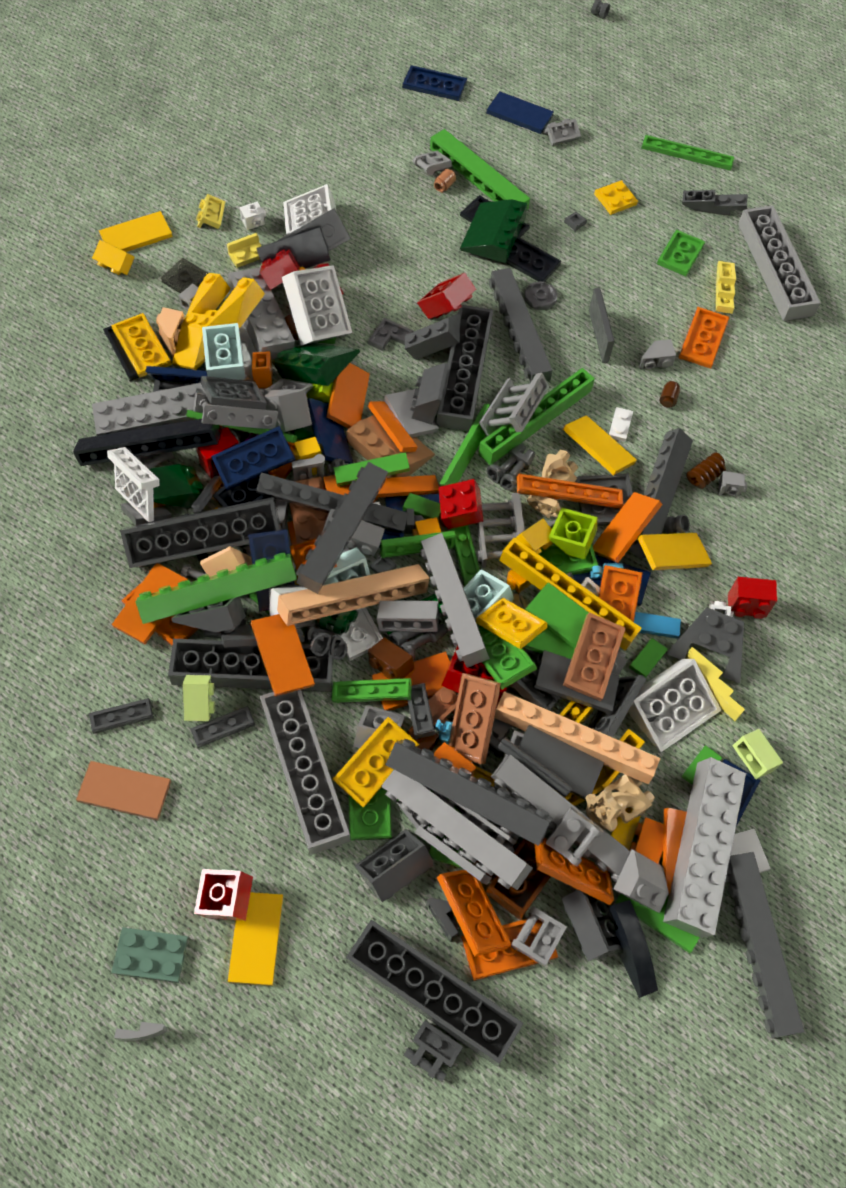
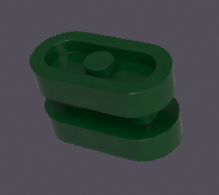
[319,609,359,636]

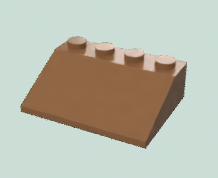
[347,415,435,478]

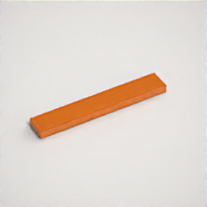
[517,474,623,509]

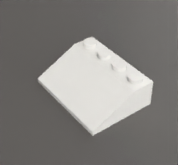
[283,184,336,235]
[282,265,352,345]
[628,659,721,752]

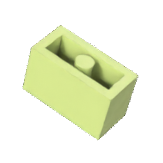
[183,675,215,721]
[732,729,783,780]

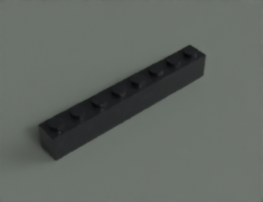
[73,419,222,466]

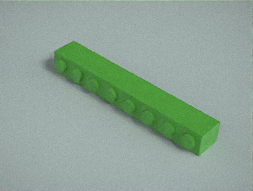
[430,129,530,211]
[478,368,595,465]
[135,553,297,624]

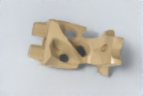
[527,450,578,519]
[585,774,655,832]

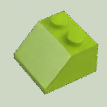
[549,508,598,560]

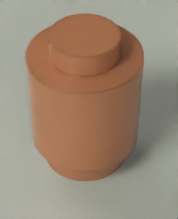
[434,169,456,193]

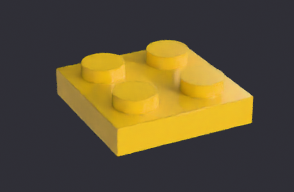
[594,180,638,215]

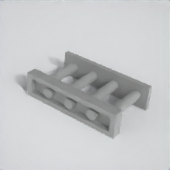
[479,373,550,437]
[193,392,278,429]
[477,493,525,568]
[414,798,516,885]

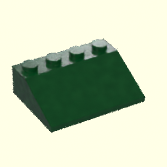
[460,199,527,263]
[272,343,360,386]

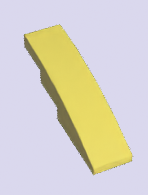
[716,261,736,314]
[686,647,745,721]

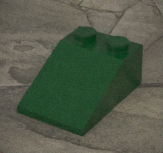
[149,464,204,509]

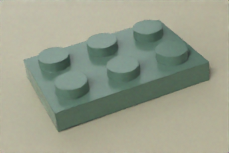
[111,927,188,983]

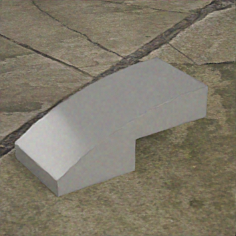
[114,1022,167,1041]

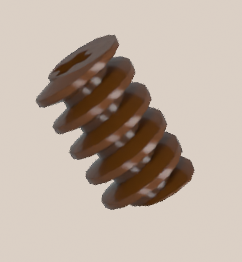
[686,452,726,489]

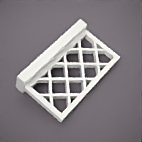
[107,447,159,522]

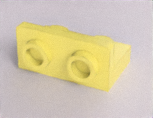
[196,194,226,229]
[227,233,261,268]

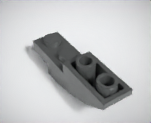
[682,190,748,215]

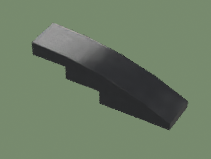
[609,900,658,998]

